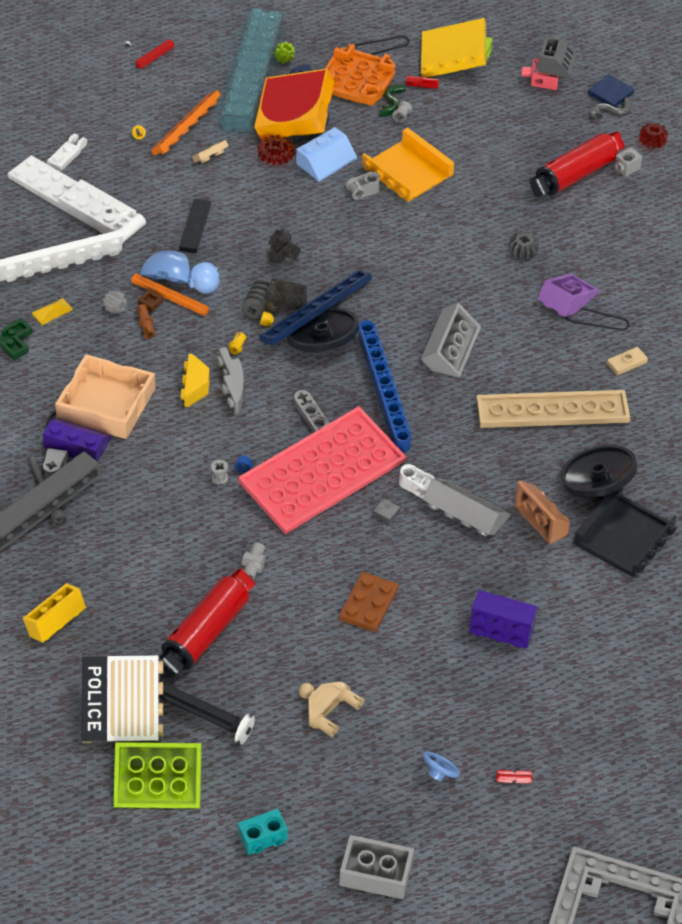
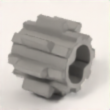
[103,291,127,314]

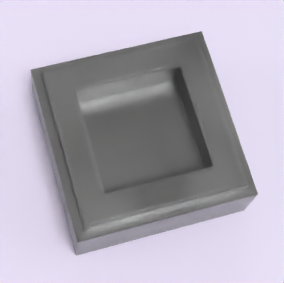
[373,499,400,524]

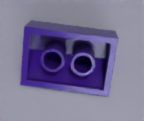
[43,418,112,462]

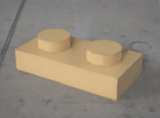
[191,140,228,163]

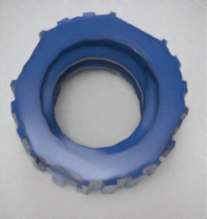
[234,456,253,474]

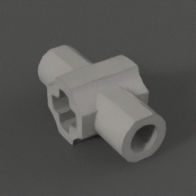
[241,543,265,581]

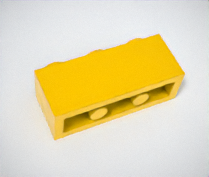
[23,583,86,643]

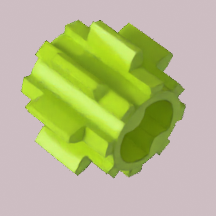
[274,42,295,64]

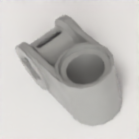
[345,172,380,200]
[43,448,68,479]

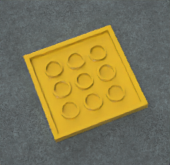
[421,18,486,78]

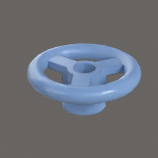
[422,752,460,781]

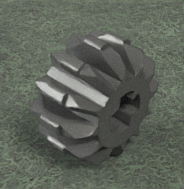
[509,231,539,260]

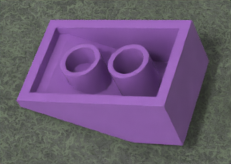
[538,274,600,317]

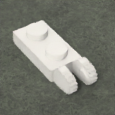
[47,134,88,171]

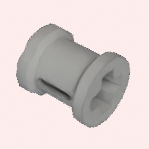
[392,101,412,123]
[211,460,228,485]

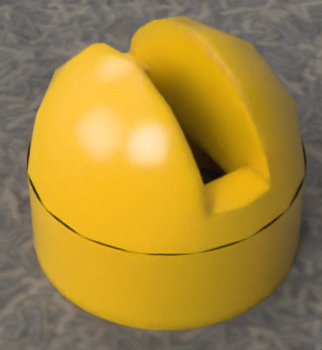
[131,125,146,139]
[260,311,274,327]

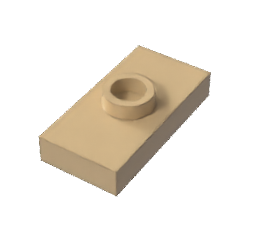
[607,347,648,376]

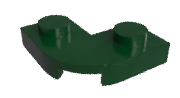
[0,318,33,360]

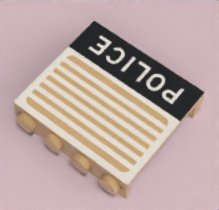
[82,656,163,743]

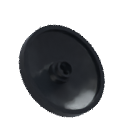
[287,307,359,352]
[561,445,638,497]

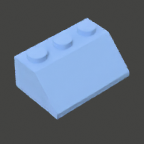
[296,127,357,181]

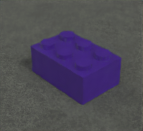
[469,590,538,649]

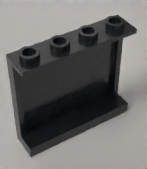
[574,487,677,578]

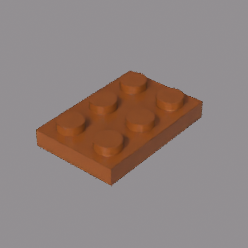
[339,571,399,633]

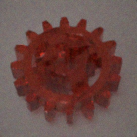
[258,135,295,166]

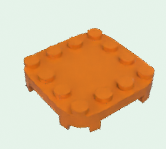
[325,44,396,106]

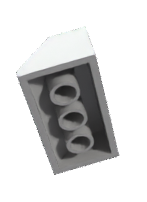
[421,303,481,377]
[423,479,511,537]

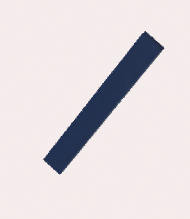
[259,270,372,346]

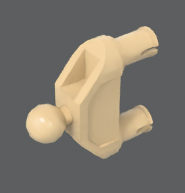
[298,682,365,737]

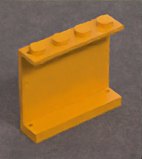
[362,128,454,202]

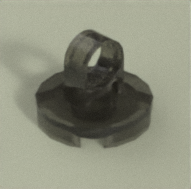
[266,229,301,264]

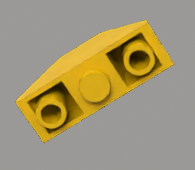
[181,354,210,407]

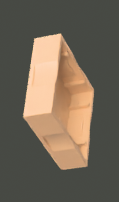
[55,355,155,439]

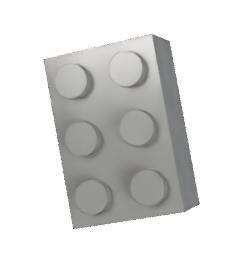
[339,835,414,900]

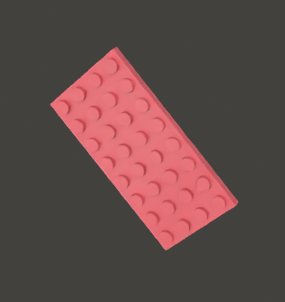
[238,406,407,535]

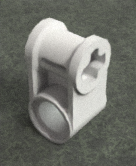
[399,464,435,498]

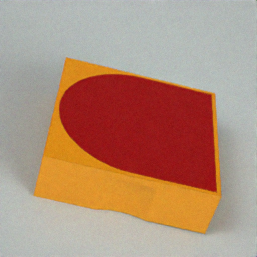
[254,68,335,141]

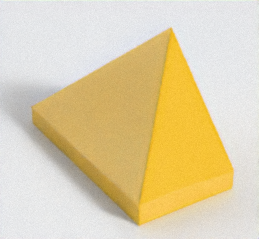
[32,298,72,325]

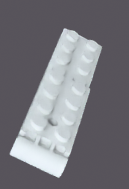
[8,155,146,243]

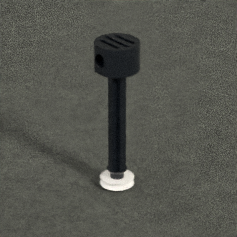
[159,674,255,745]

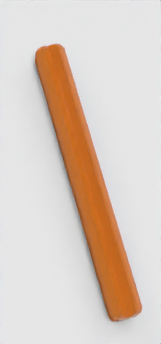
[131,273,209,316]

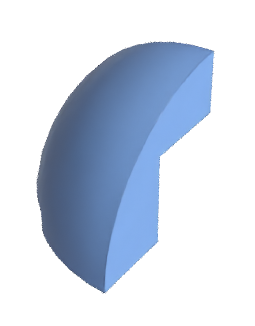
[140,250,190,284]

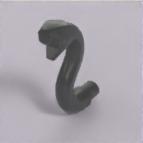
[590,97,632,120]

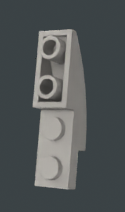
[217,347,244,415]

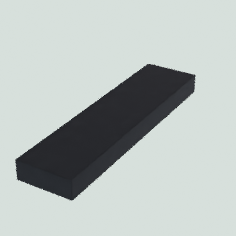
[179,199,211,253]

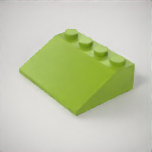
[114,742,202,808]

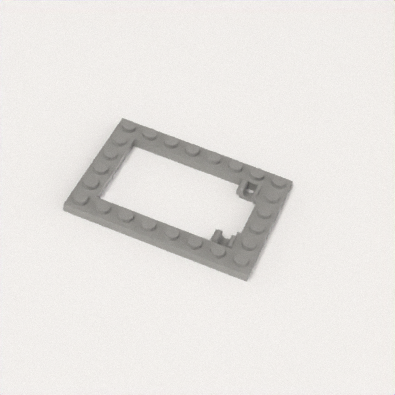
[549,846,682,924]

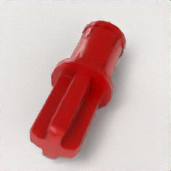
[406,75,439,89]

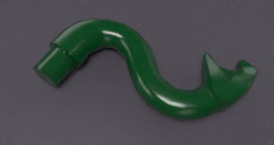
[379,84,406,117]

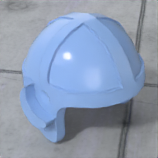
[188,262,220,294]

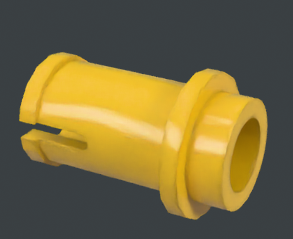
[228,332,246,355]

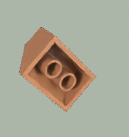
[515,481,570,544]

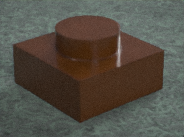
[138,290,163,312]

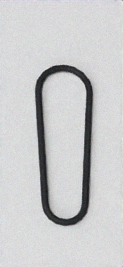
[355,35,410,55]
[564,307,630,331]

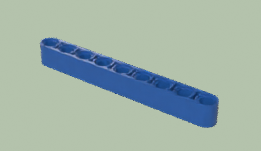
[359,320,411,453]

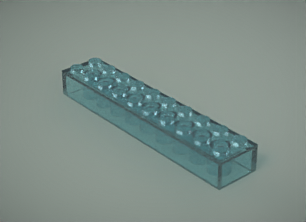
[221,8,283,133]

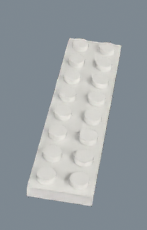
[0,230,123,282]

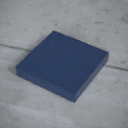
[588,74,634,107]

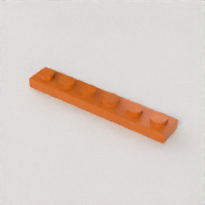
[150,90,221,155]

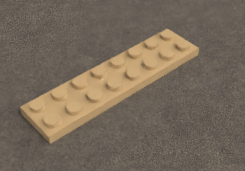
[476,390,630,428]

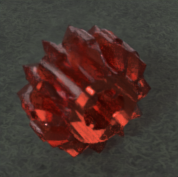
[639,122,668,149]

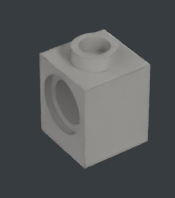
[614,147,643,177]

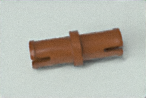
[136,304,156,339]

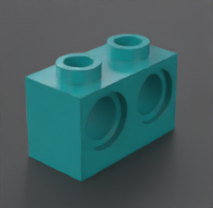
[238,809,288,855]

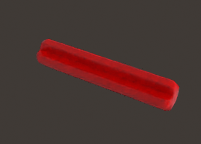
[135,39,174,69]

